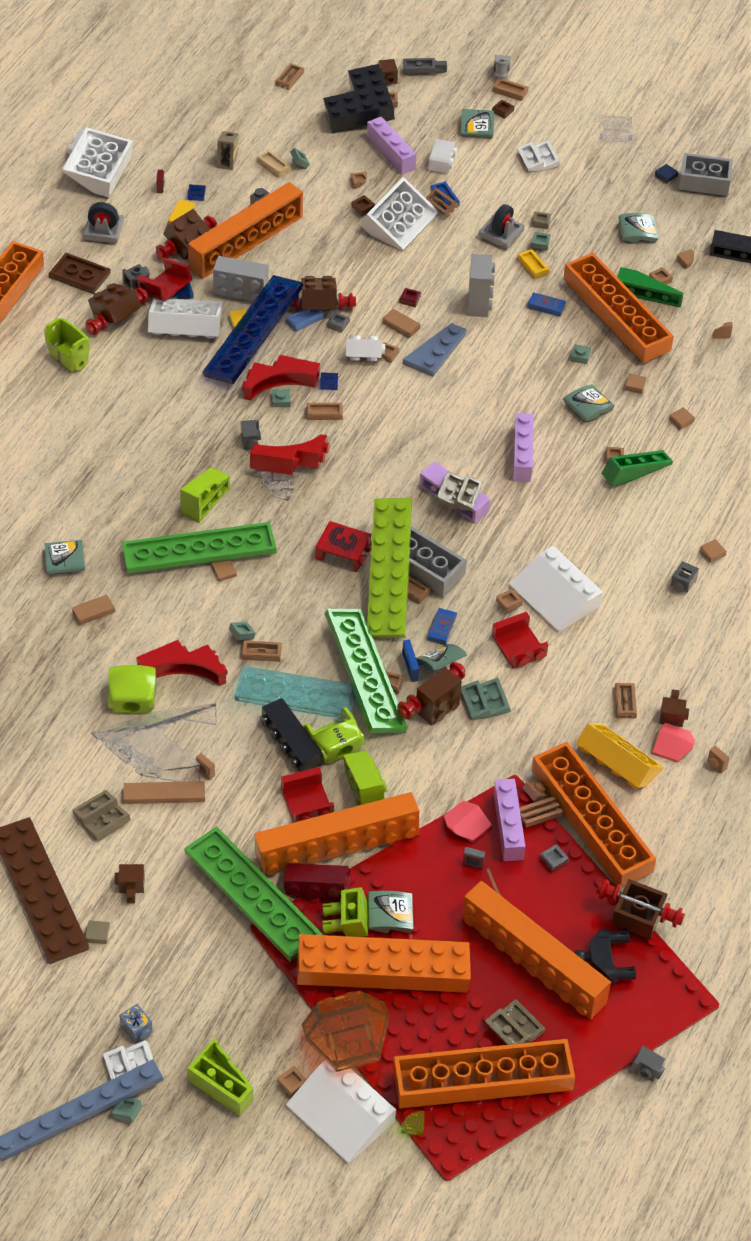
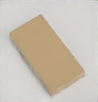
[257,150,291,178]

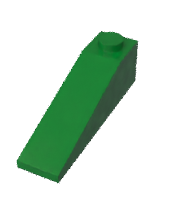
[617,267,684,308]
[601,450,673,485]

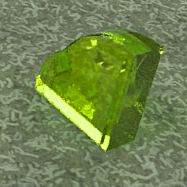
[401,1111,424,1135]

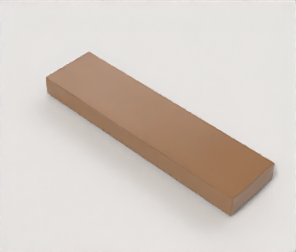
[124,781,205,804]

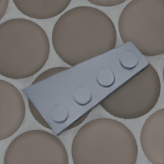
[403,323,467,377]

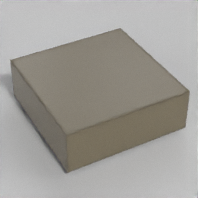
[532,211,551,229]
[86,920,110,944]

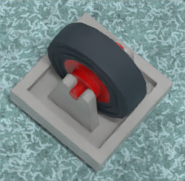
[84,202,124,243]
[478,204,525,249]

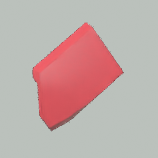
[652,723,695,763]
[444,800,492,843]

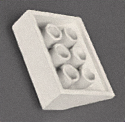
[62,127,133,197]
[358,177,439,251]
[148,298,223,339]
[509,546,603,633]
[286,1053,396,1164]

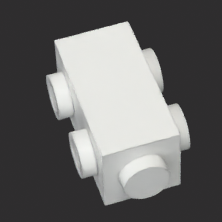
[346,335,385,361]

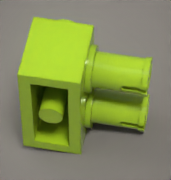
[323,887,368,937]

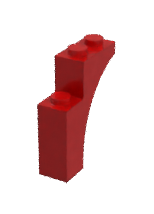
[242,355,320,401]
[250,434,330,475]
[136,640,228,686]

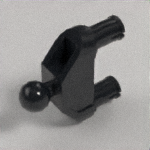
[574,928,636,984]

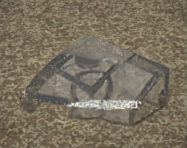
[255,470,294,501]

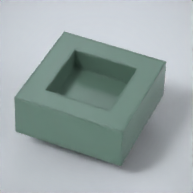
[290,148,310,169]
[531,232,551,250]
[570,344,591,364]
[272,389,291,407]
[229,622,256,641]
[112,1098,143,1123]

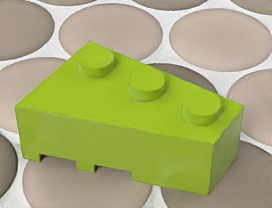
[180,467,230,523]
[343,750,387,806]
[187,1037,253,1117]

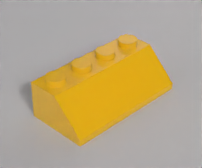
[576,723,664,788]

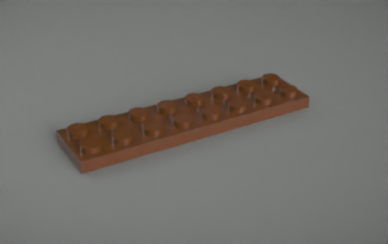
[0,817,89,964]

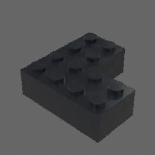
[323,64,395,134]

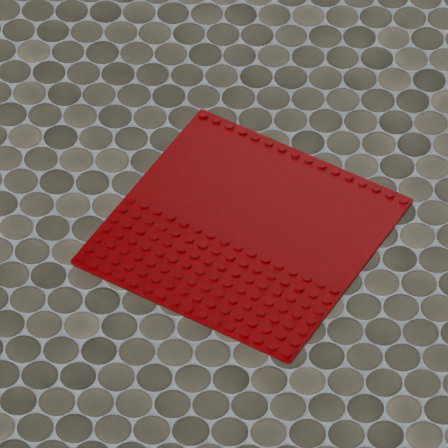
[250,775,719,1181]

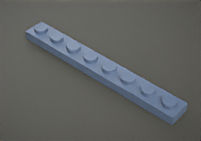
[0,1059,163,1162]

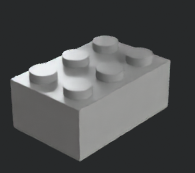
[679,153,733,196]
[467,254,495,317]
[213,256,269,304]

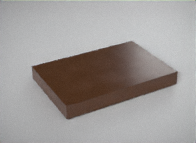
[49,252,111,294]

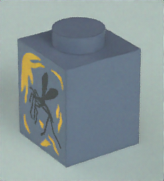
[119,1004,153,1044]

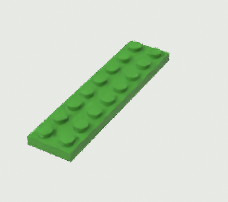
[122,522,277,574]
[325,609,408,733]
[184,826,323,962]

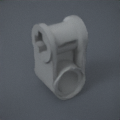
[494,55,511,78]

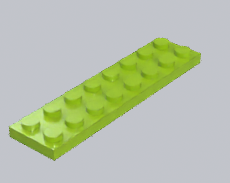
[367,498,412,638]

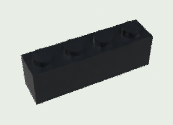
[709,230,751,263]
[260,698,322,772]

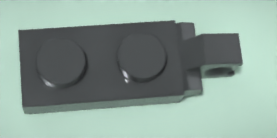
[403,58,447,74]

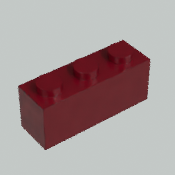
[283,863,351,898]

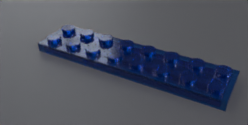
[202,275,303,384]

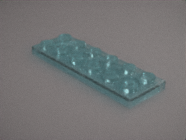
[234,666,356,719]

